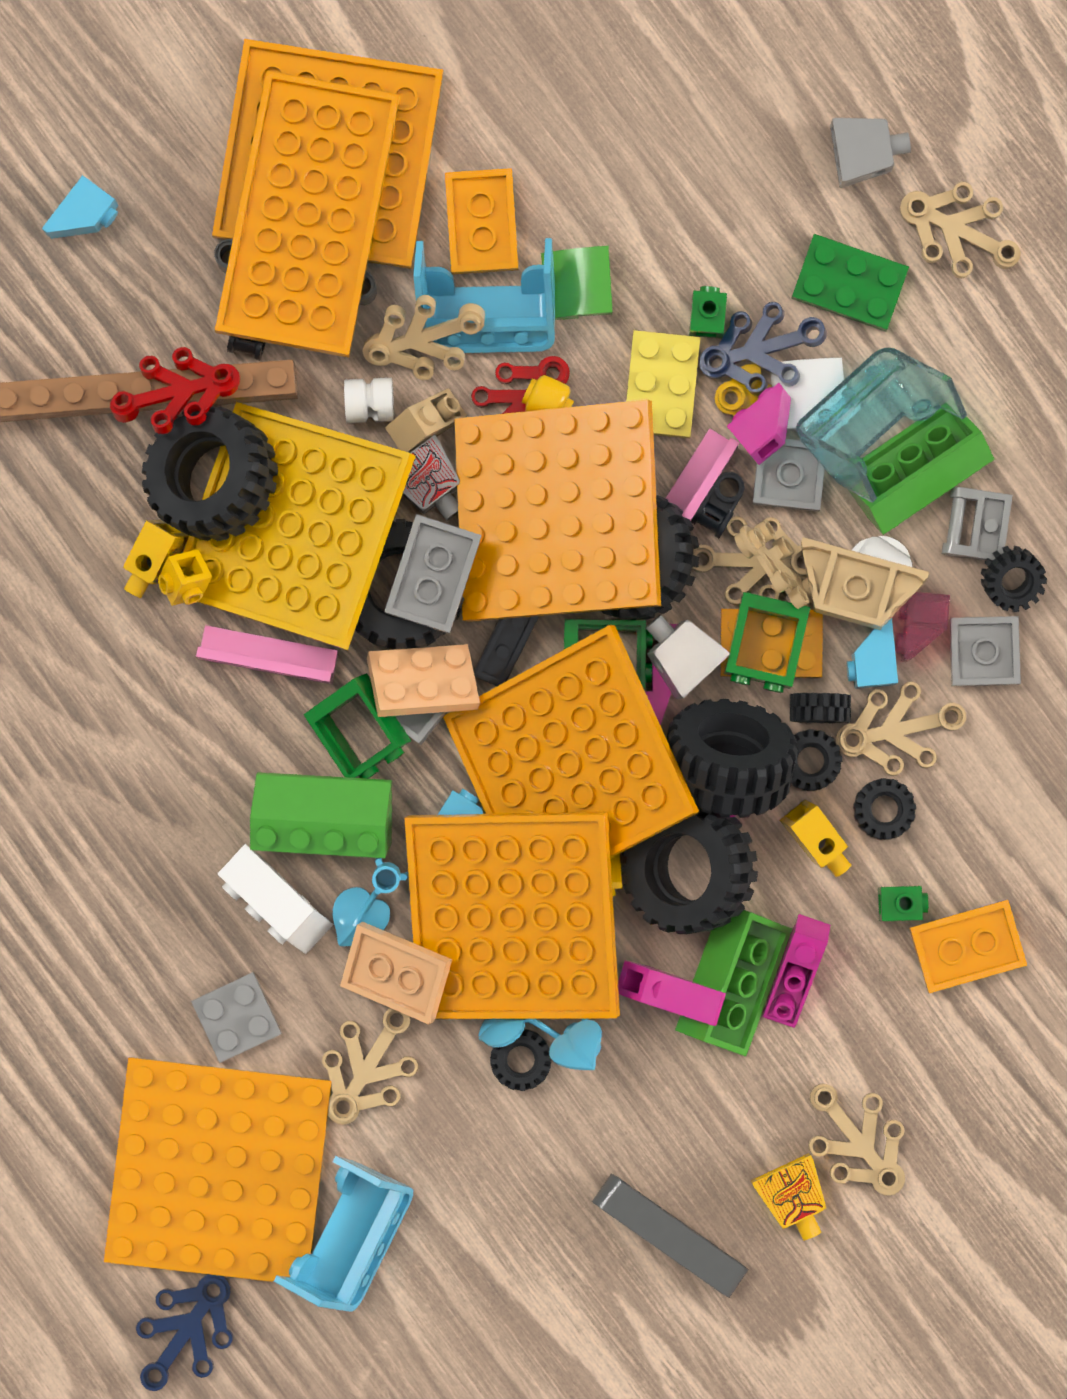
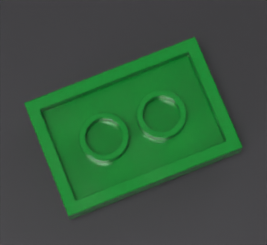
[791,234,909,332]

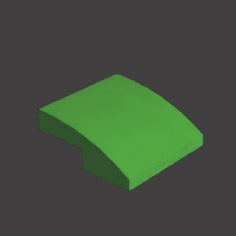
[541,245,613,320]

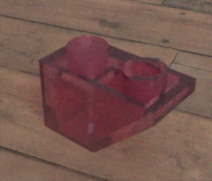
[896,592,950,662]

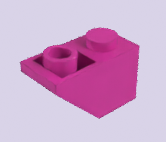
[727,383,791,465]

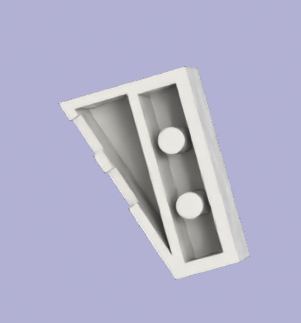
[218,844,334,954]

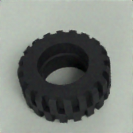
[142,406,278,541]
[601,495,700,620]
[355,519,466,650]
[667,699,798,818]
[621,807,758,934]

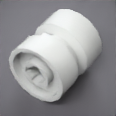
[344,378,394,423]

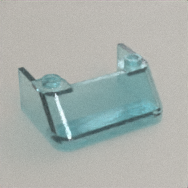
[796,347,967,503]

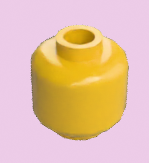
[522,375,574,411]

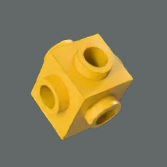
[158,549,212,606]

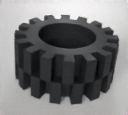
[981,546,1047,612]
[790,693,851,724]
[791,729,842,791]
[853,778,916,840]
[490,1029,552,1091]

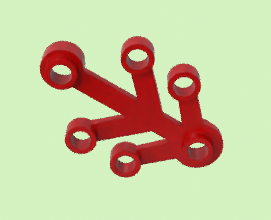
[110,347,240,434]
[471,356,570,414]

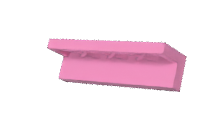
[666,429,740,521]
[196,625,338,685]

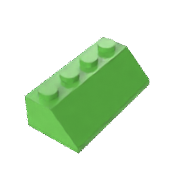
[838,400,995,535]
[250,772,392,858]
[675,910,792,1056]

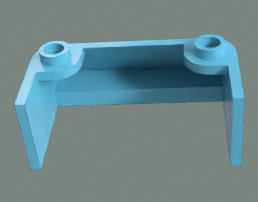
[413,238,555,353]
[273,1156,413,1312]

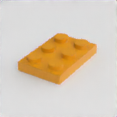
[445,168,518,275]
[720,609,823,678]
[909,900,1027,993]

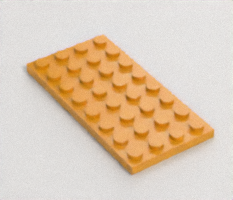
[215,71,400,358]

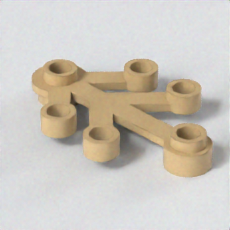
[900,182,1021,279]
[363,295,485,380]
[692,516,807,605]
[735,520,812,609]
[836,682,966,776]
[322,1008,419,1125]
[808,1083,905,1195]

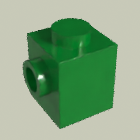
[689,286,727,339]
[878,886,929,921]

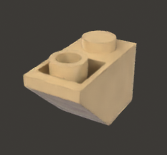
[385,388,467,453]

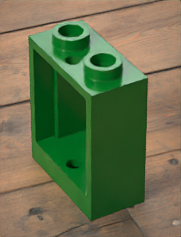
[724,592,810,693]
[564,619,653,690]
[303,673,411,779]

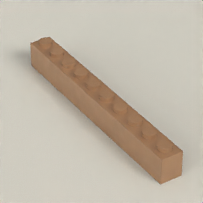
[0,360,298,422]

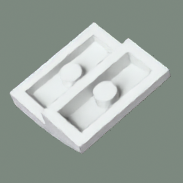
[770,358,848,430]

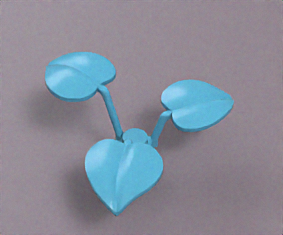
[333,858,409,946]
[478,1019,602,1070]

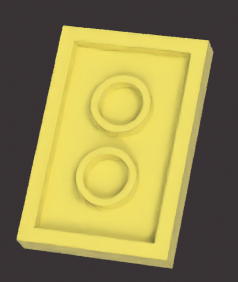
[626,330,700,439]

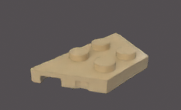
[801,537,929,630]

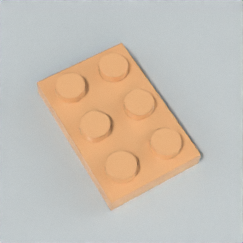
[367,644,480,717]
[340,922,452,1025]

